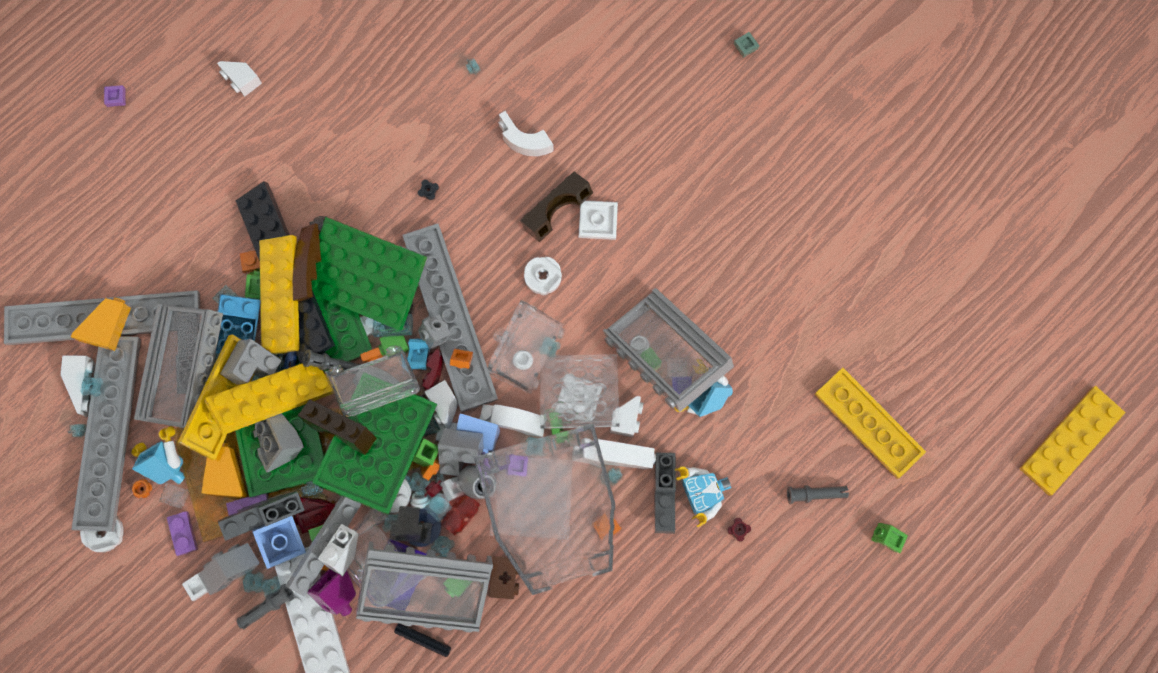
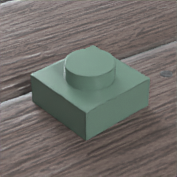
[733,32,759,58]

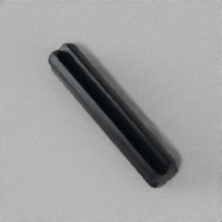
[394,623,451,657]

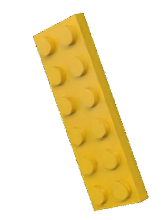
[259,235,299,354]
[178,334,255,460]
[204,363,334,435]
[814,367,926,479]
[1019,386,1126,496]

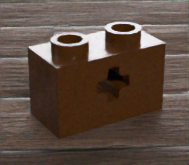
[489,556,521,599]

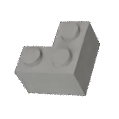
[220,339,281,384]
[438,428,484,476]
[198,543,260,595]

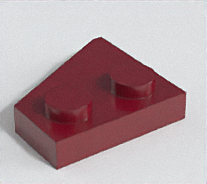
[295,497,336,534]

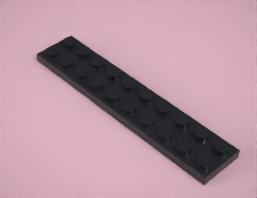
[235,181,335,364]

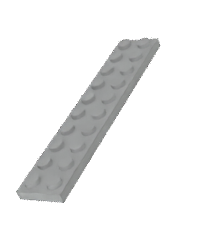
[403,224,498,412]
[4,290,201,345]
[71,336,141,532]

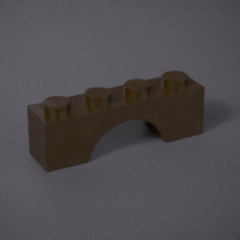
[520,171,593,242]
[298,400,377,455]

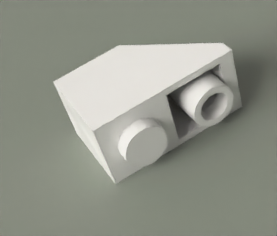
[217,61,262,97]
[425,380,458,429]
[610,396,644,437]
[318,524,358,576]

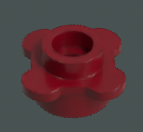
[424,480,443,499]
[727,518,751,542]

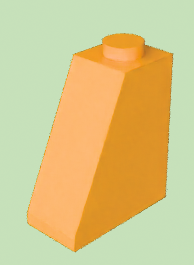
[71,297,131,351]
[201,443,247,498]

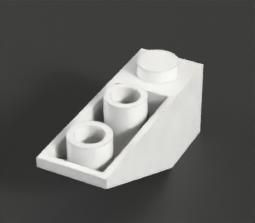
[60,356,95,417]

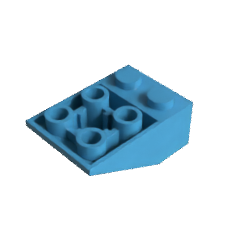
[215,294,261,354]

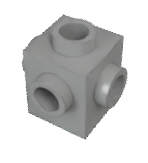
[418,315,451,349]

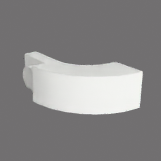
[498,111,553,156]
[480,404,547,437]

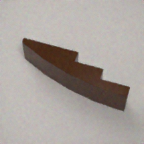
[292,223,321,301]

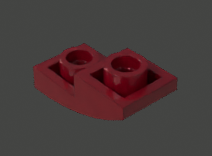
[422,349,444,390]

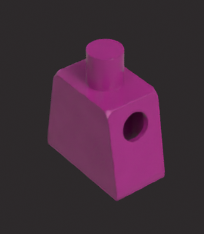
[307,569,356,616]

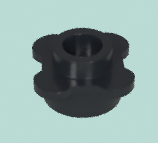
[418,180,439,200]

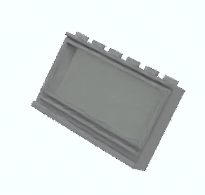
[603,288,734,412]
[134,304,223,428]
[356,541,493,632]

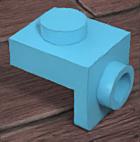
[406,338,430,370]

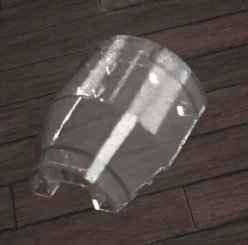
[473,424,616,595]

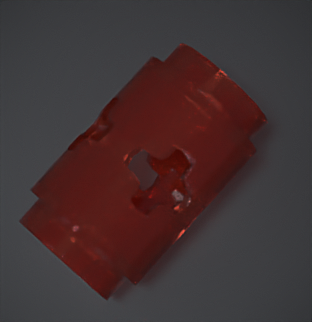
[440,494,481,536]

